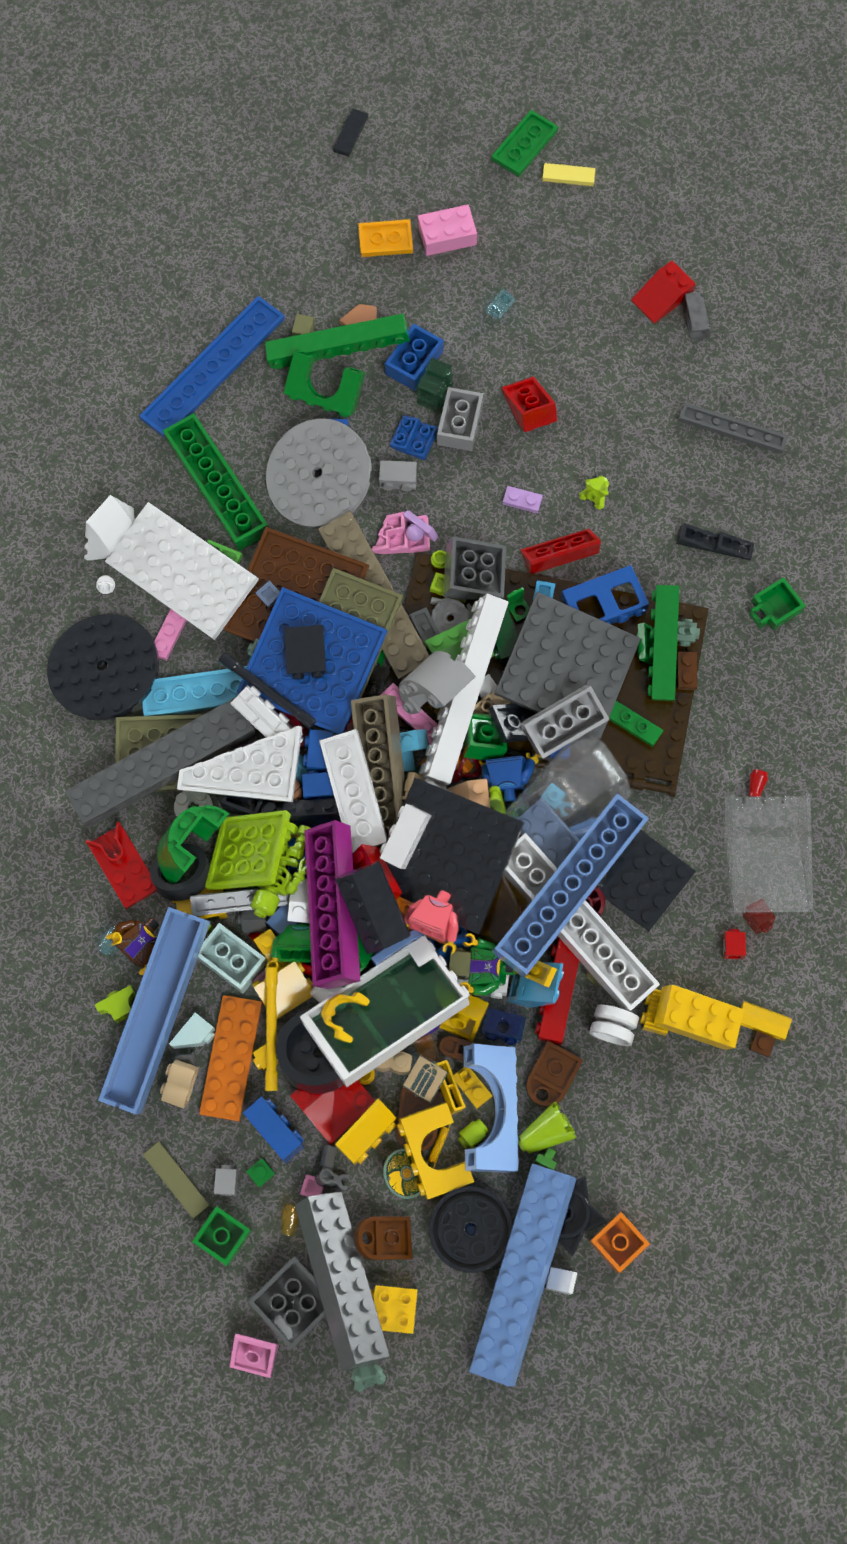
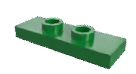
[609,701,664,747]

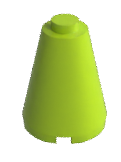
[518,1102,577,1154]

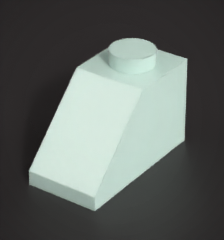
[169,1013,215,1049]

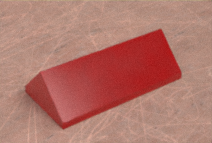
[520,528,601,574]

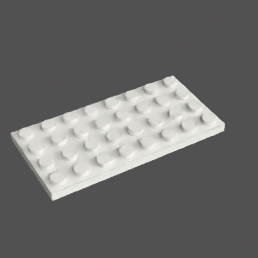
[105,502,259,640]

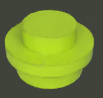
[431,550,446,569]

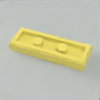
[542,163,596,186]

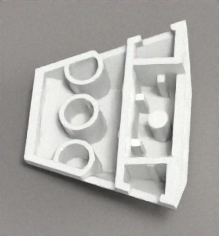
[84,495,135,560]

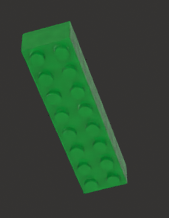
[163,413,268,552]

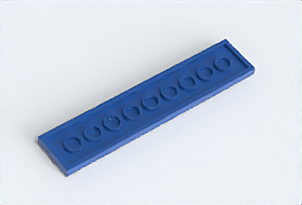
[139,296,285,438]

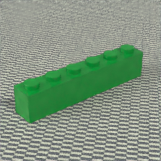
[648,585,680,702]

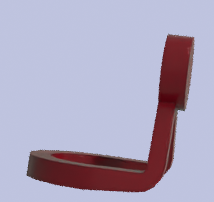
[451,757,481,783]

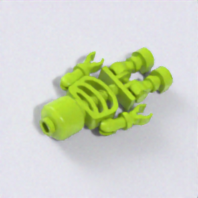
[250,822,310,918]

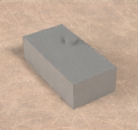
[520,685,610,759]

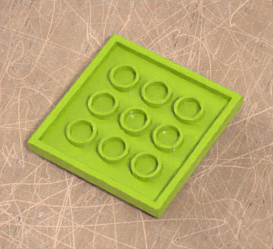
[205,810,291,890]

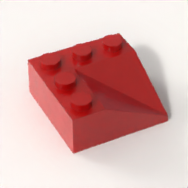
[290,1080,375,1145]

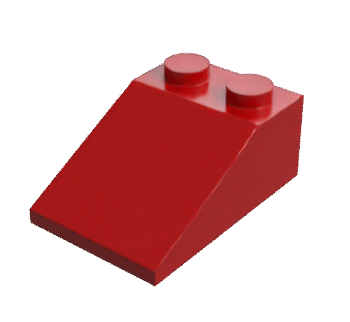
[631,260,696,324]
[501,377,557,432]

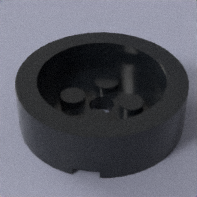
[276,1009,360,1094]
[429,1186,513,1273]

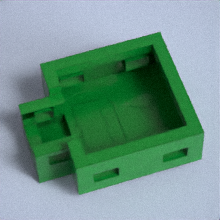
[749,577,806,630]

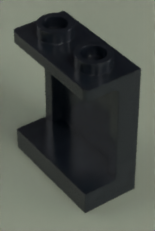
[284,625,328,680]

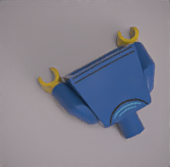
[479,752,539,802]

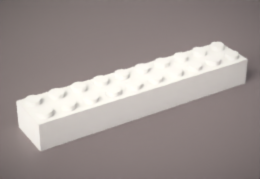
[419,594,508,786]
[504,833,660,1012]

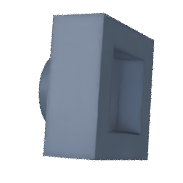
[256,580,280,608]

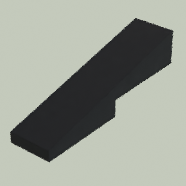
[676,523,755,560]

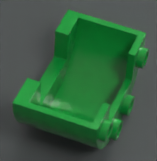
[157,805,229,884]

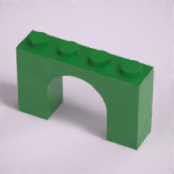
[283,350,366,417]

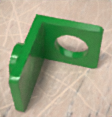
[506,587,530,622]

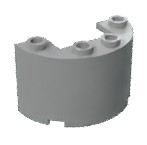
[399,651,476,715]

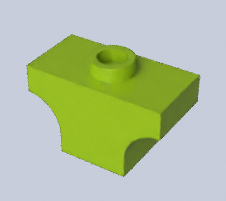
[95,985,136,1024]

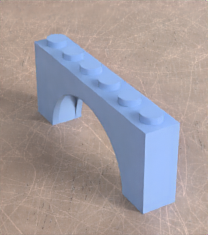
[463,1044,519,1173]

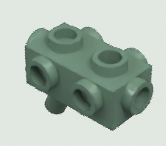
[654,619,700,647]

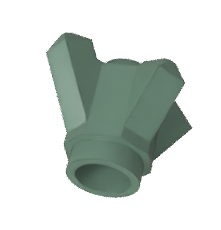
[351,1364,386,1392]

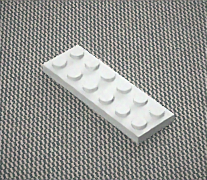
[320,729,388,853]

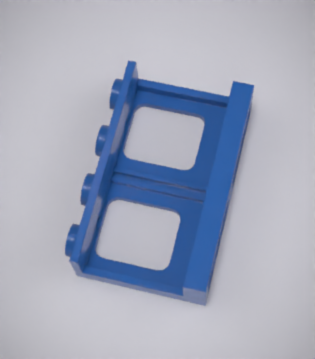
[561,565,649,625]

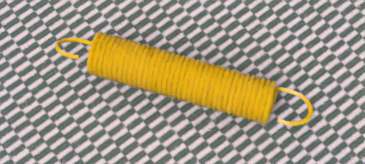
[427,1124,451,1169]

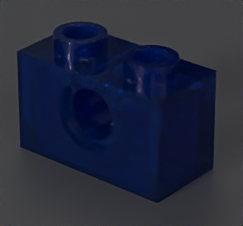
[481,1008,526,1046]

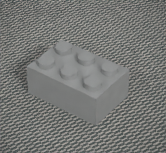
[437,387,484,451]

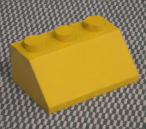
[436,979,489,1042]
[335,1099,397,1165]

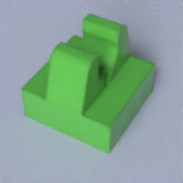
[534,1148,557,1170]

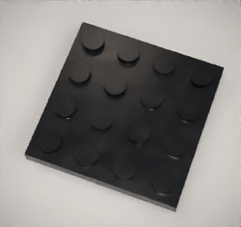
[597,830,696,932]

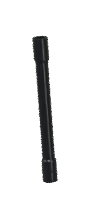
[218,652,317,729]

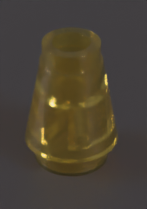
[281,1204,299,1236]

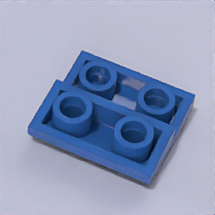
[390,415,438,460]

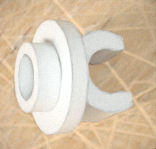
[96,575,115,594]

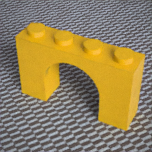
[397,1102,474,1199]

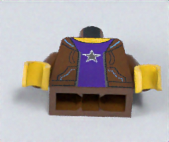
[106,918,159,975]

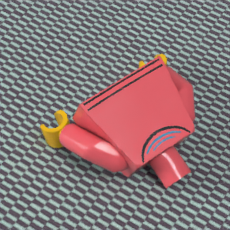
[404,891,458,954]

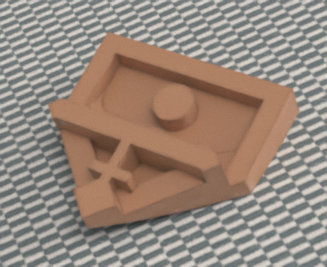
[339,304,377,326]

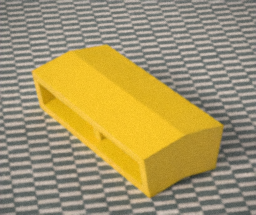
[741,1000,792,1041]
[432,1060,466,1115]

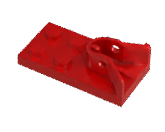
[85,821,157,909]

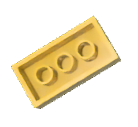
[653,984,744,1050]

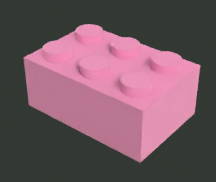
[418,205,477,256]

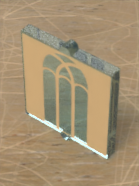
[403,1055,449,1103]

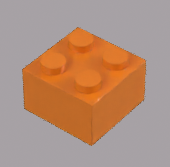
[589,1212,650,1274]

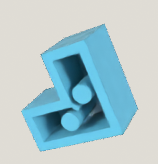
[400,729,429,772]

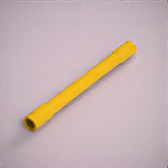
[265,967,278,1091]

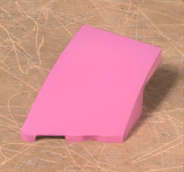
[372,512,430,554]

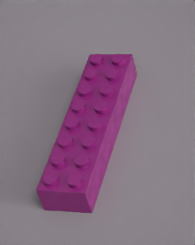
[304,820,360,990]

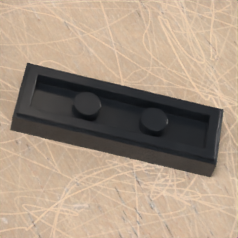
[333,108,368,157]

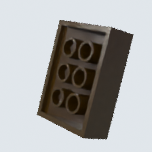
[467,875,523,945]

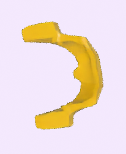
[321,992,370,1043]

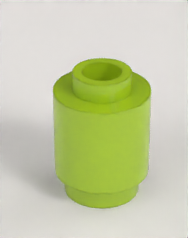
[458,1119,489,1149]

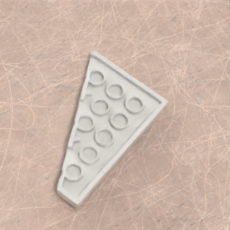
[177,726,302,802]

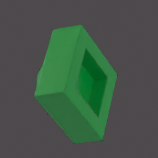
[246,1158,275,1188]

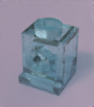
[485,288,516,321]

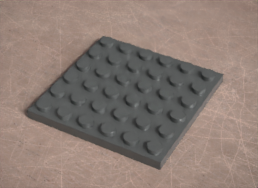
[494,592,641,741]

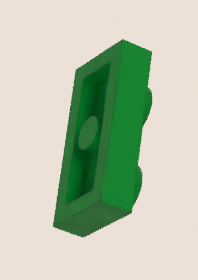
[637,623,654,665]

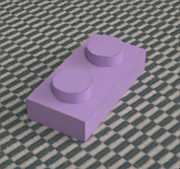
[503,486,543,514]

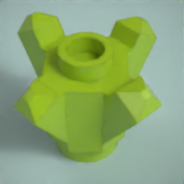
[579,476,609,510]

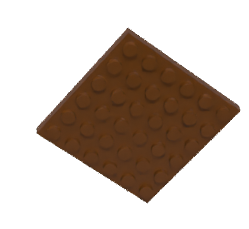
[223,527,370,642]

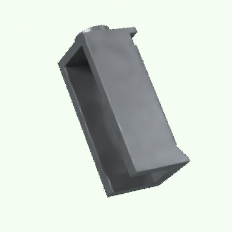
[683,292,710,340]

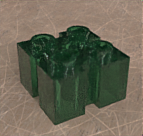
[417,358,453,412]

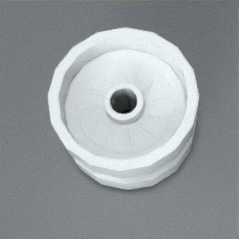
[589,1004,639,1046]

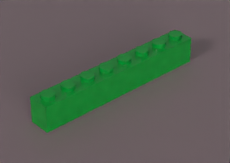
[265,313,410,369]

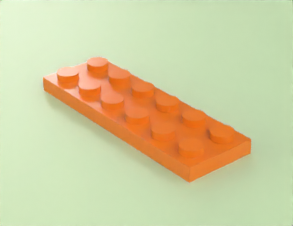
[199,995,263,1122]

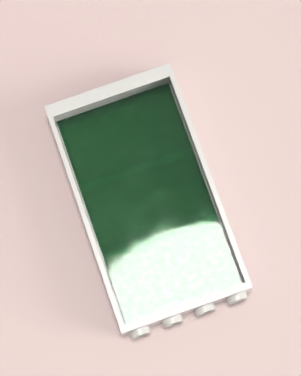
[300,936,470,1087]

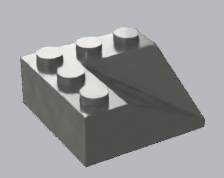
[443,536,506,600]
[248,1256,326,1350]

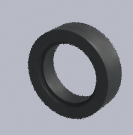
[150,844,211,901]

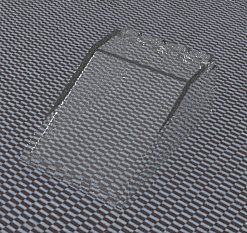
[723,793,813,913]

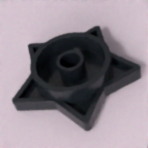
[558,1177,607,1256]

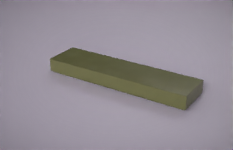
[143,1142,210,1219]

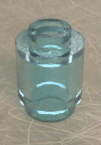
[97,926,118,956]

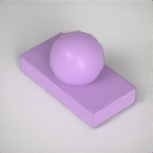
[403,510,438,542]

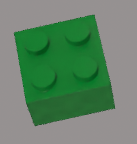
[192,1206,253,1267]

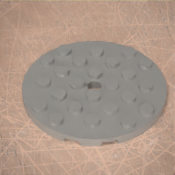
[266,419,372,528]

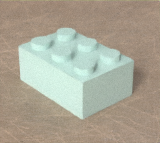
[197,923,268,994]

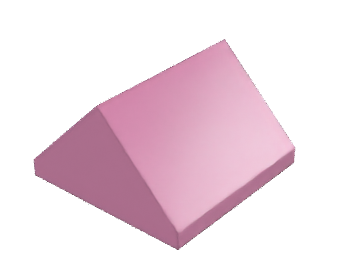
[230,1334,279,1378]

